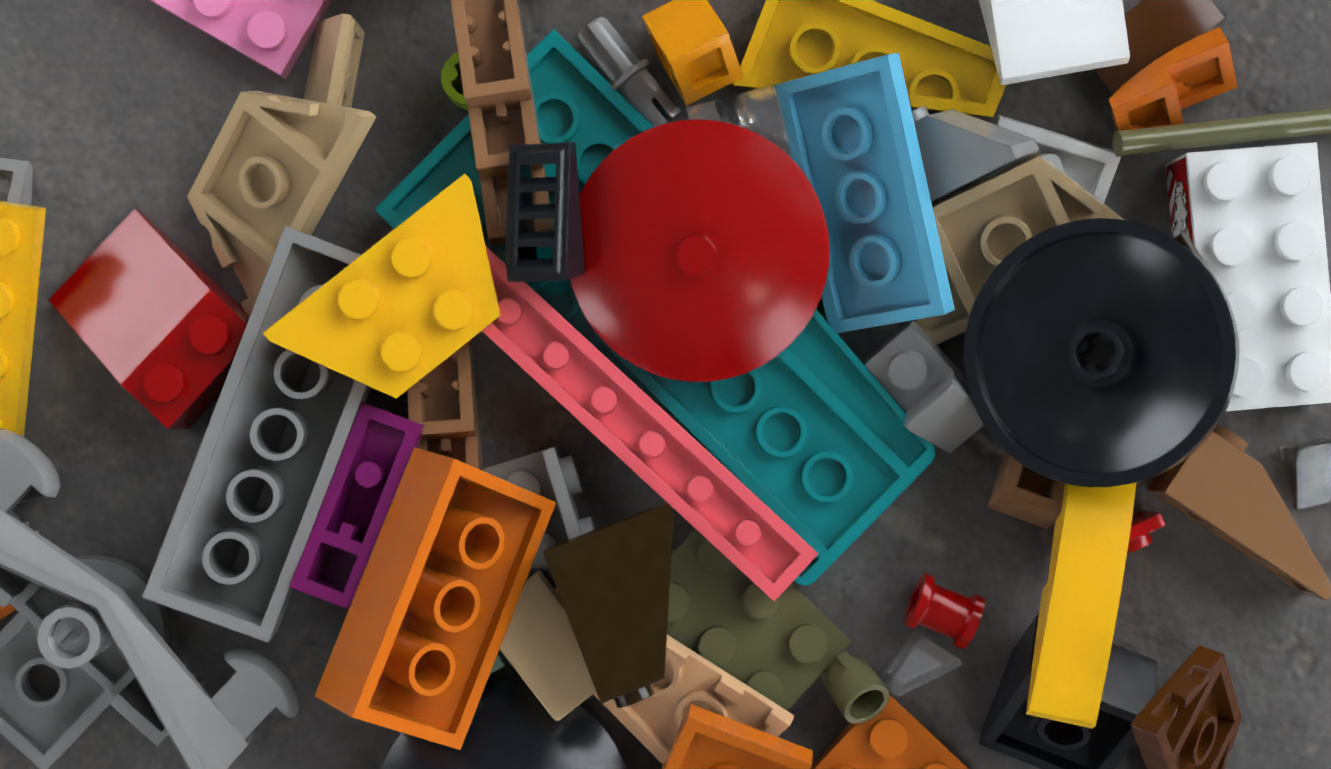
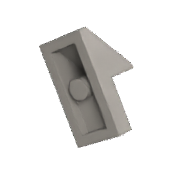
[864,320,984,453]

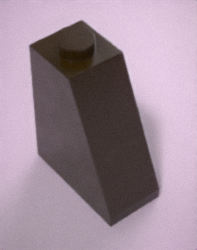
[543,502,674,708]

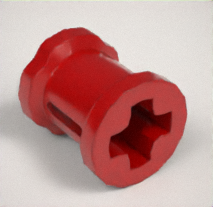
[903,573,985,650]

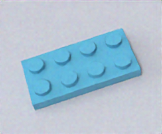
[774,53,955,333]

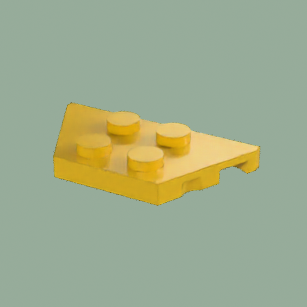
[263,174,501,399]

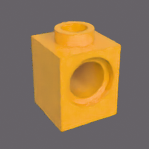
[642,0,743,106]

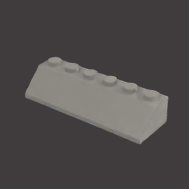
[142,226,371,643]

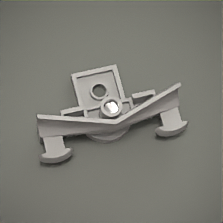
[0,429,299,769]

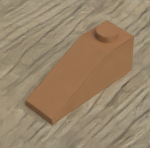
[1147,425,1331,601]

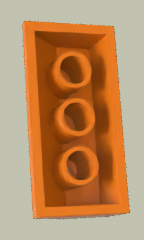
[314,447,556,750]

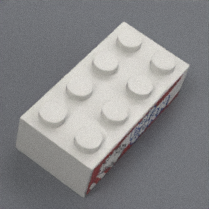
[1165,142,1331,411]

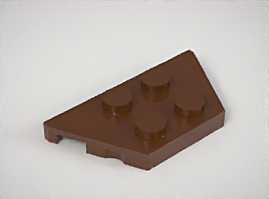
[1131,645,1242,769]

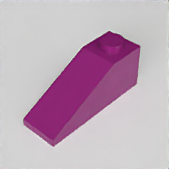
[289,402,424,610]

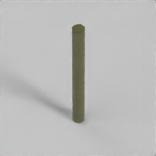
[1112,108,1331,157]

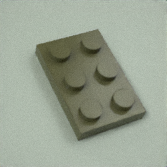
[667,528,852,710]

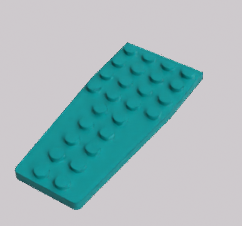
[374,28,935,586]

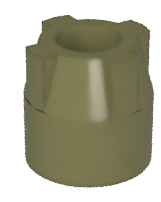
[820,651,890,724]

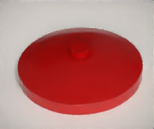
[570,119,830,382]

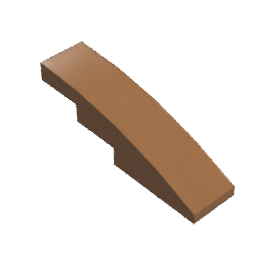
[451,0,554,246]
[407,339,483,471]

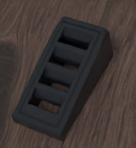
[506,142,585,282]

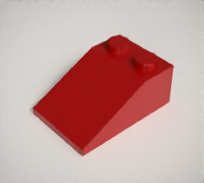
[48,208,250,429]

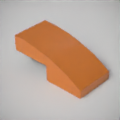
[1108,27,1238,131]

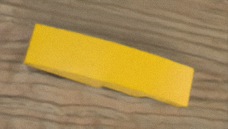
[1026,483,1136,729]

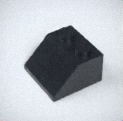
[979,614,1158,769]

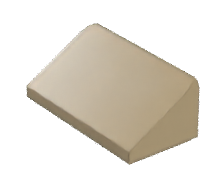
[304,13,365,108]
[500,570,596,721]

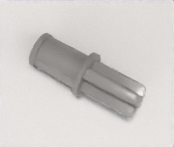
[576,17,682,127]

